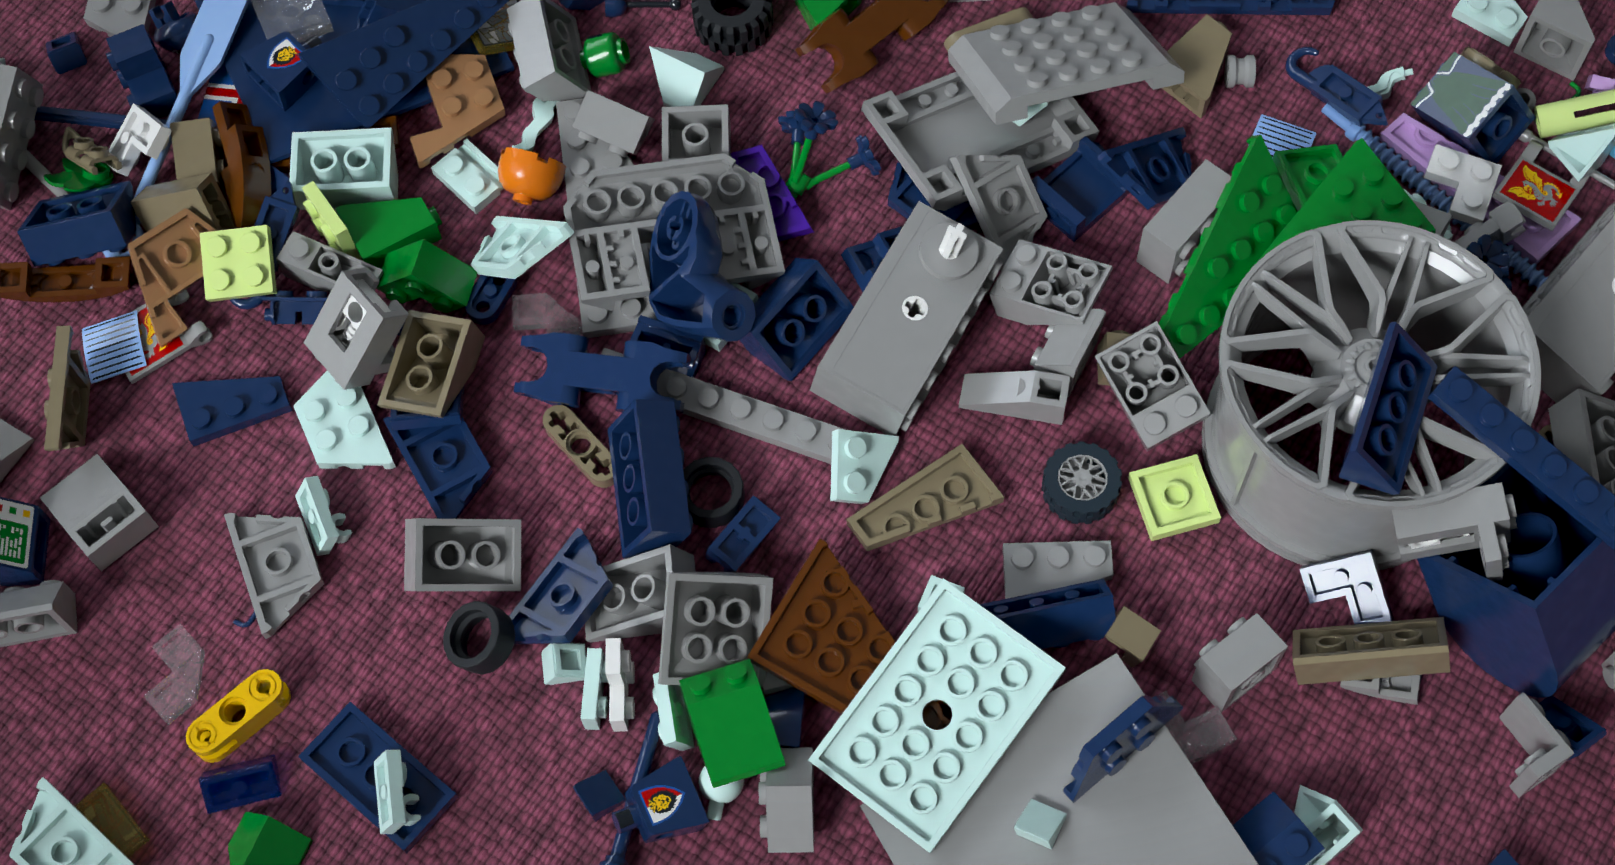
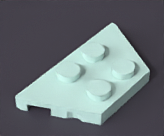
[471,216,574,279]
[293,371,396,469]
[9,777,135,865]

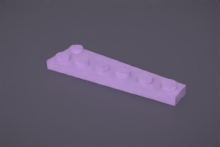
[1380,113,1581,264]

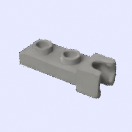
[1454,200,1526,249]

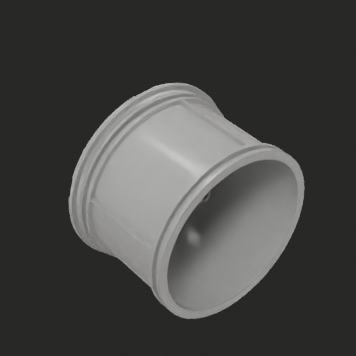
[1201,220,1541,570]

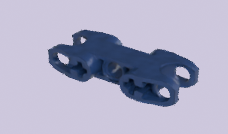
[514,332,691,413]

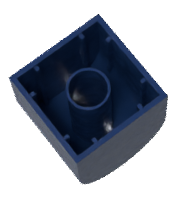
[1417,463,1615,698]

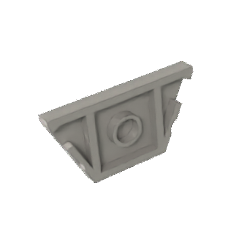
[83,0,156,37]
[949,155,1047,271]
[224,513,324,639]

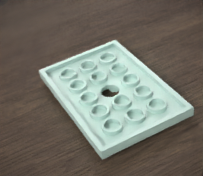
[808,578,1066,854]

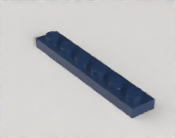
[1427,366,1615,550]

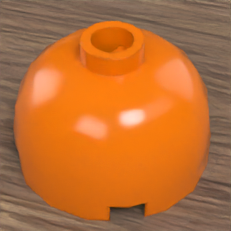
[497,147,566,206]

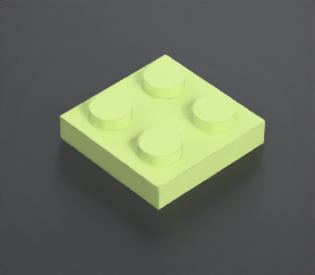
[302,181,361,260]
[200,225,277,302]
[1128,454,1221,541]

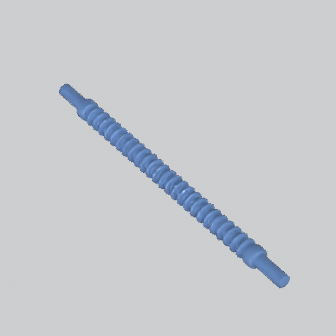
[1321,103,1549,290]

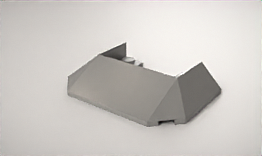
[563,153,785,311]

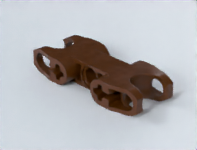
[795,0,949,94]

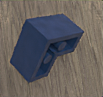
[106,24,178,119]

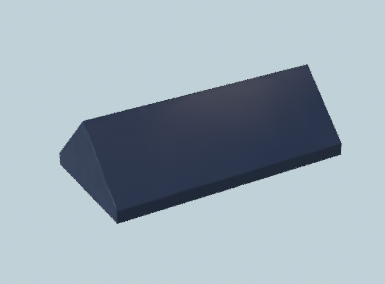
[1339,322,1438,495]

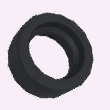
[683,457,745,528]
[443,601,515,675]

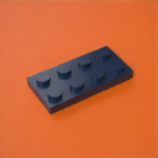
[298,702,458,854]

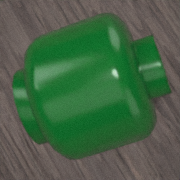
[579,32,630,78]

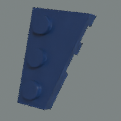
[172,376,293,447]

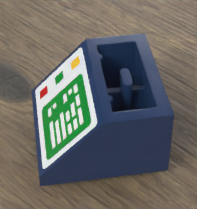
[0,497,51,587]

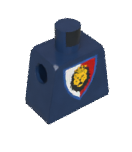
[240,32,322,111]
[612,756,710,843]

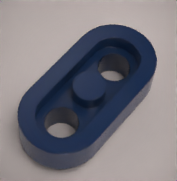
[465,275,517,325]

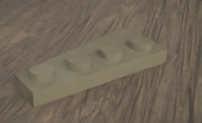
[846,444,1004,551]

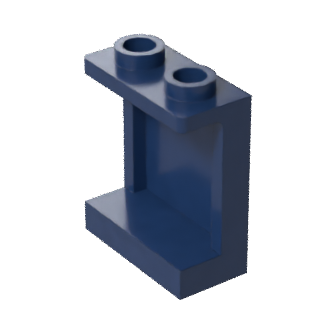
[1032,136,1130,242]

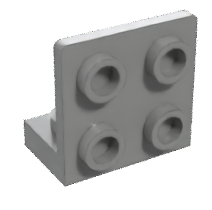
[1499,692,1575,798]

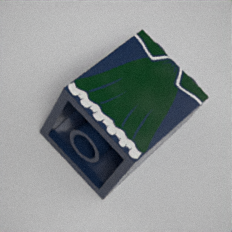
[1410,52,1536,164]

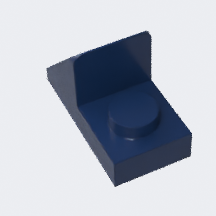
[1539,695,1607,761]

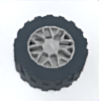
[1042,442,1122,524]

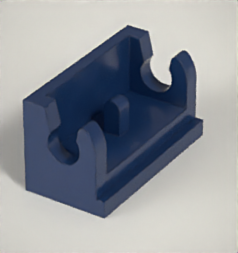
[630,315,707,378]
[705,495,781,572]

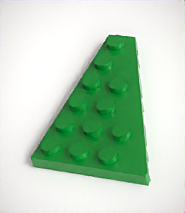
[1159,135,1298,359]
[1233,138,1436,294]

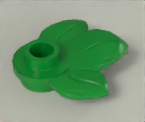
[44,158,113,192]

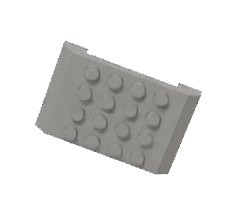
[948,2,1185,125]
[861,72,1099,211]

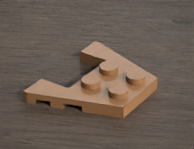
[410,54,505,168]
[127,208,217,348]

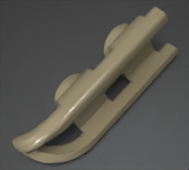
[62,127,122,175]

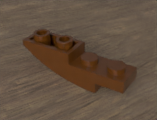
[212,101,271,228]

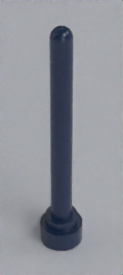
[599,711,660,865]

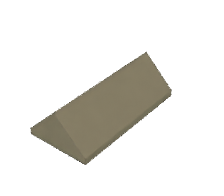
[1292,617,1450,685]

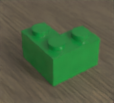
[376,239,477,313]

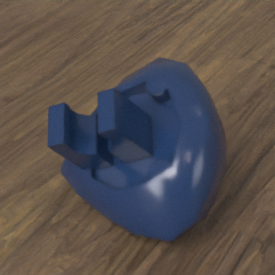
[148,1,197,54]

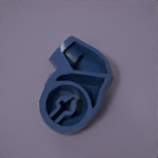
[649,191,756,342]

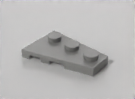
[1002,541,1113,599]

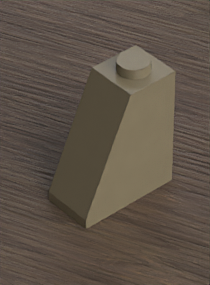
[1162,14,1232,118]
[131,172,236,231]

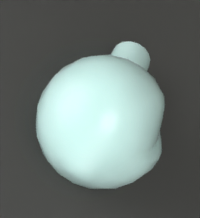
[699,766,744,821]

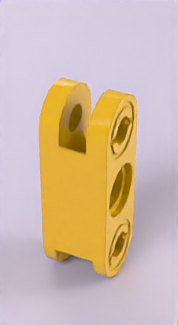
[186,669,291,763]

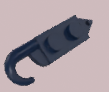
[1285,47,1388,127]
[230,181,300,310]

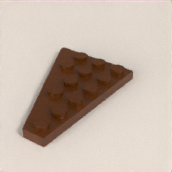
[747,539,951,730]

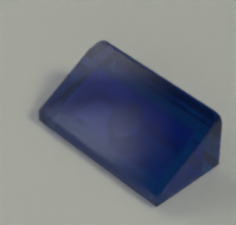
[198,755,282,814]

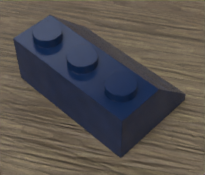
[17,181,136,266]
[740,258,854,381]
[1232,791,1326,865]

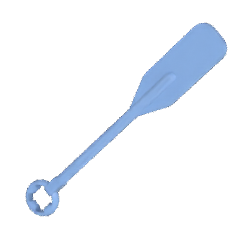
[102,0,250,258]

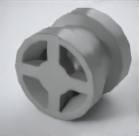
[1224,55,1256,88]

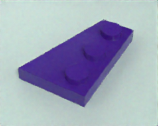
[730,145,814,242]

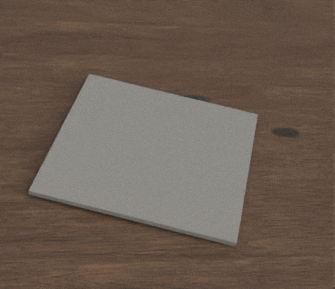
[860,653,1259,865]

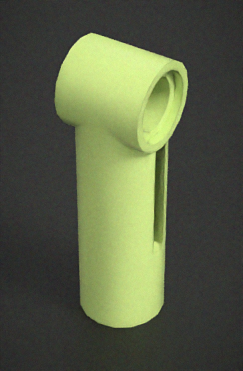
[1534,89,1615,139]

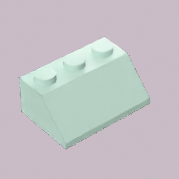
[289,128,398,210]

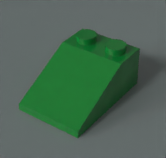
[679,659,786,788]

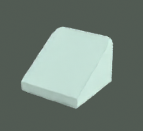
[541,643,586,685]
[1014,799,1067,850]

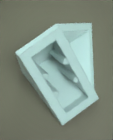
[649,46,724,107]
[1548,123,1615,182]
[1294,785,1363,865]

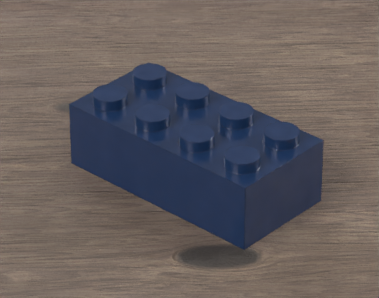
[608,399,693,559]

